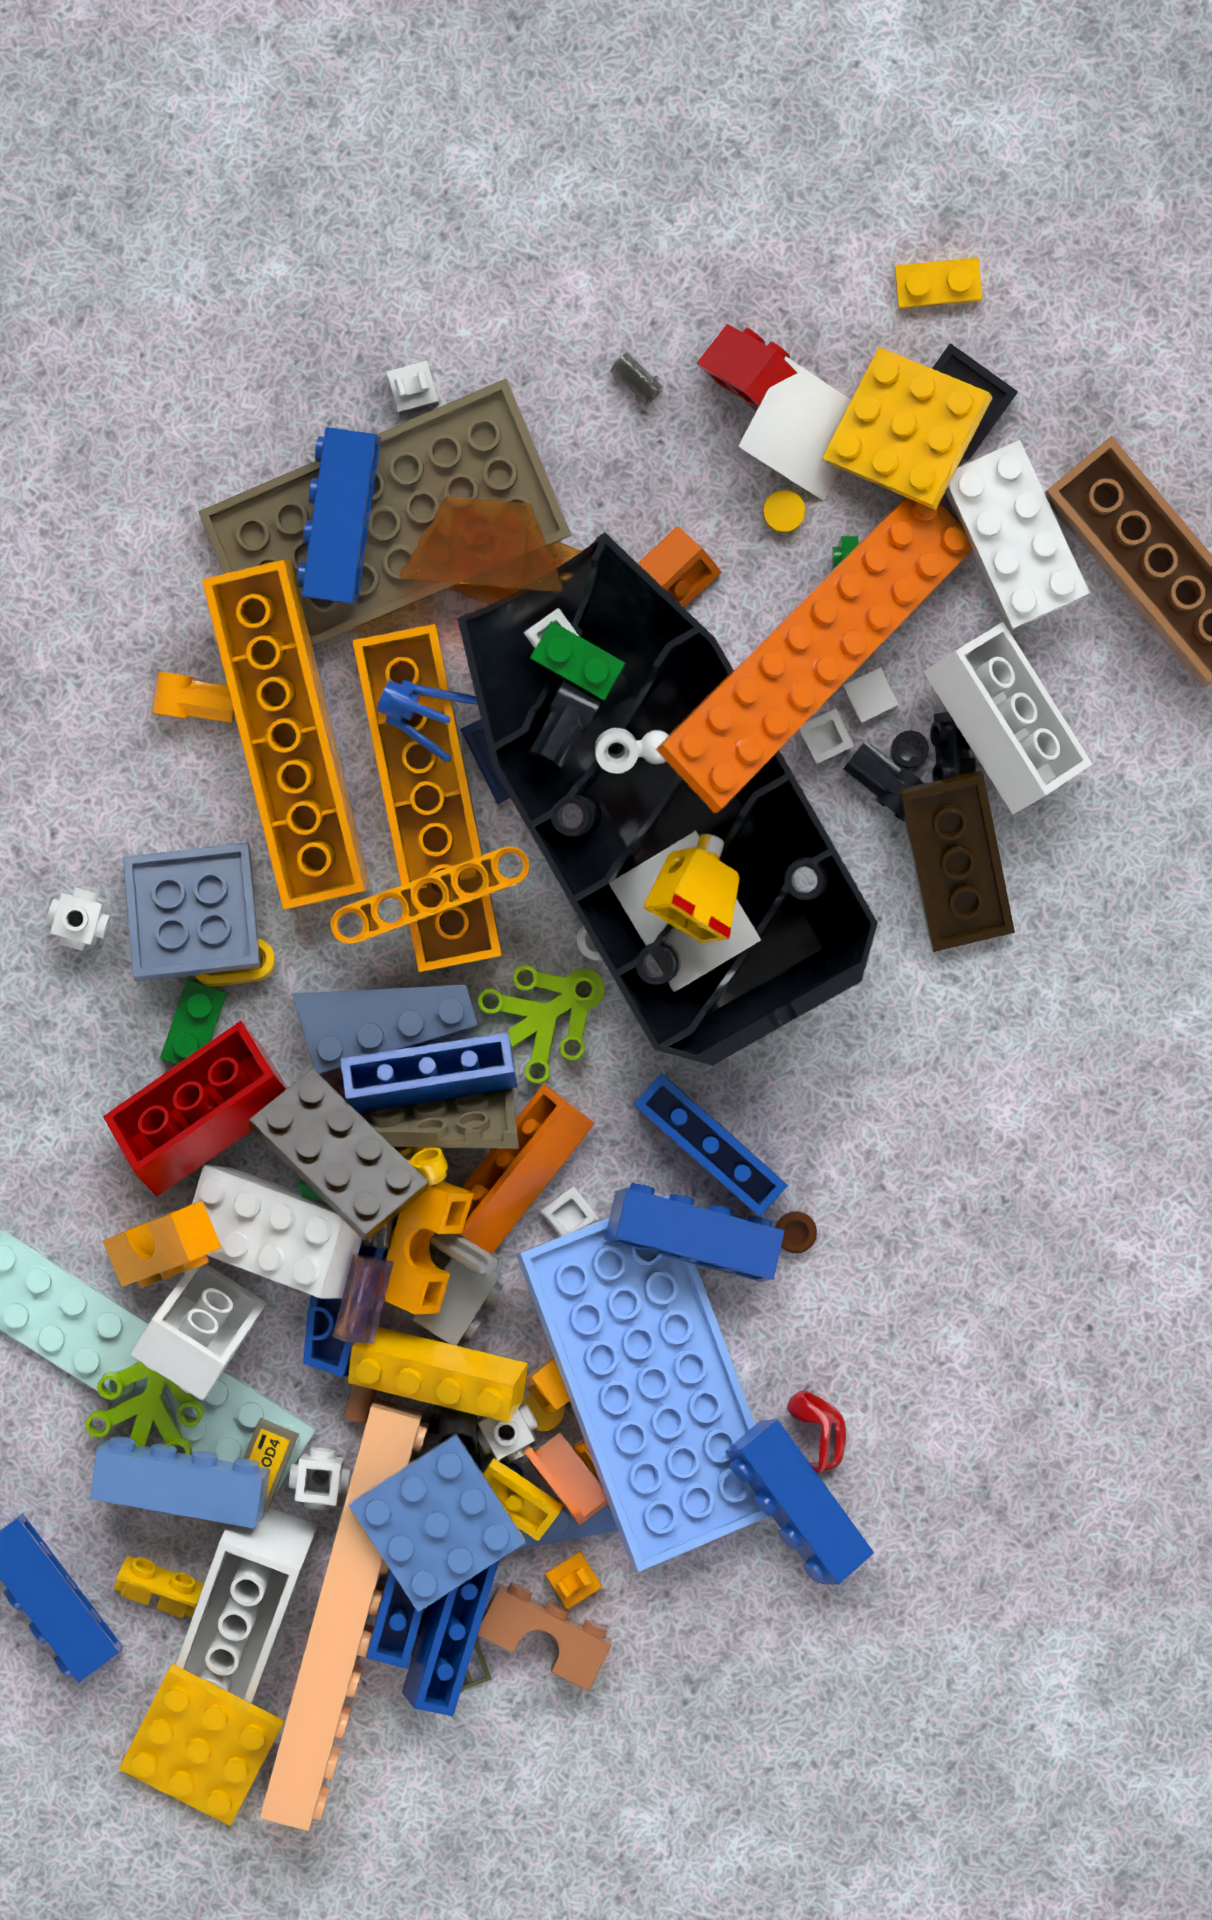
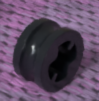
[890,730,929,768]

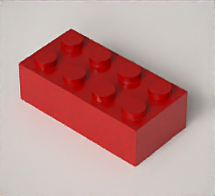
[103,1021,288,1197]

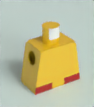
[643,834,739,944]

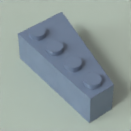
[292,984,479,1074]

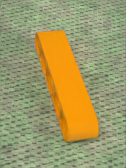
[331,846,530,944]

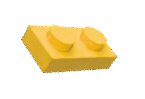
[894,257,982,309]
[482,1458,563,1541]

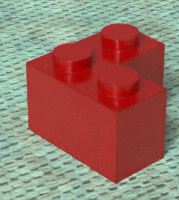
[696,324,797,412]

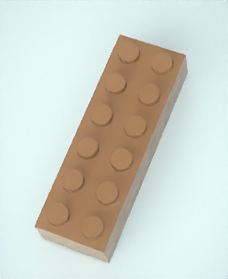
[1045,436,1212,688]

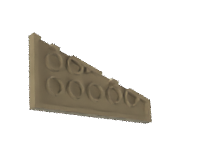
[265,1088,519,1149]

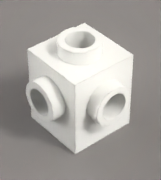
[47,887,111,951]
[477,1405,539,1462]
[289,1447,351,1510]

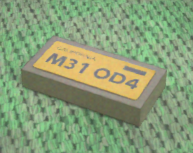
[243,1418,299,1513]

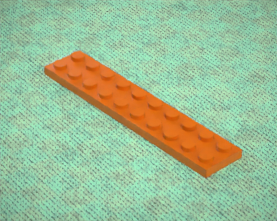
[656,497,973,813]

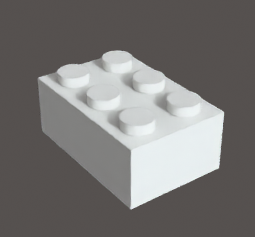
[131,1264,267,1401]

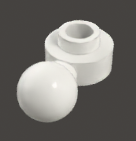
[595,728,669,774]

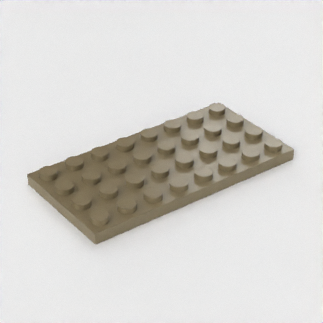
[198,379,573,647]

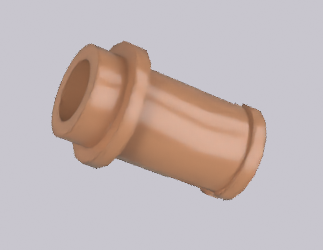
[343,1384,376,1423]

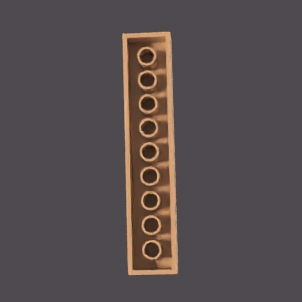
[260,1398,429,1831]

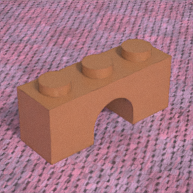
[478,1582,612,1691]

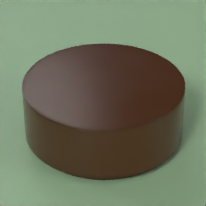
[775,1211,817,1253]

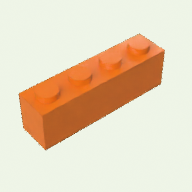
[460,1084,595,1255]

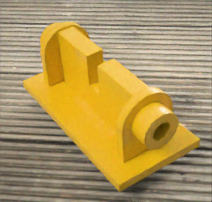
[114,1555,204,1619]

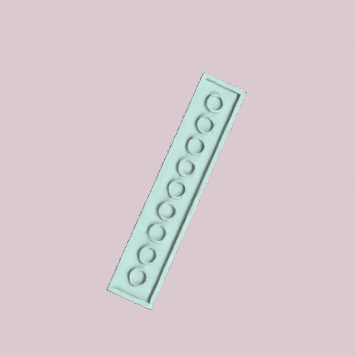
[0,1229,316,1494]

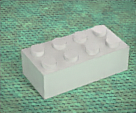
[945,440,1090,631]
[923,622,1092,815]
[192,1165,362,1298]

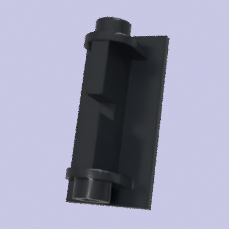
[930,712,976,781]

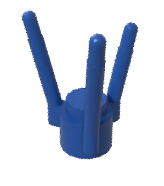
[377,679,478,762]

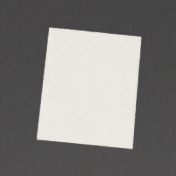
[738,356,851,501]
[609,831,761,992]

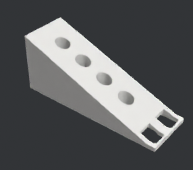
[176,1508,318,1704]

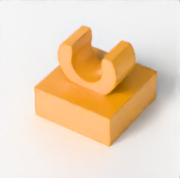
[545,1550,603,1610]

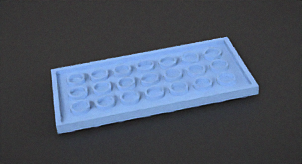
[516,1194,769,1572]

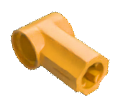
[151,672,235,724]

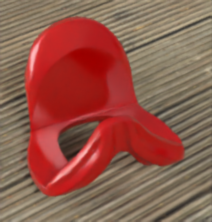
[787,1390,846,1474]

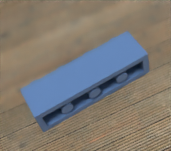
[90,1437,270,1529]

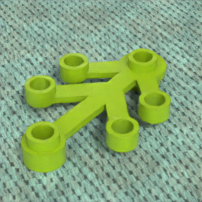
[478,965,605,1084]
[85,1361,204,1455]

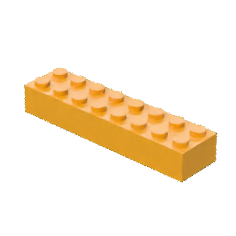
[202,559,371,910]
[352,624,503,972]

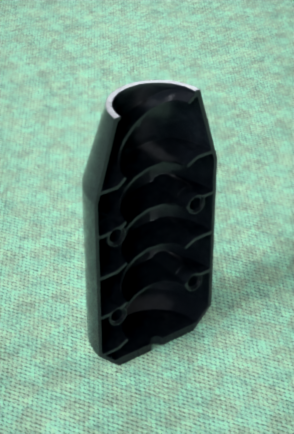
[457,532,878,1066]

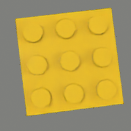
[822,347,992,510]
[119,1663,285,1826]

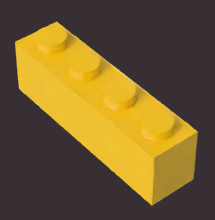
[348,1324,528,1423]

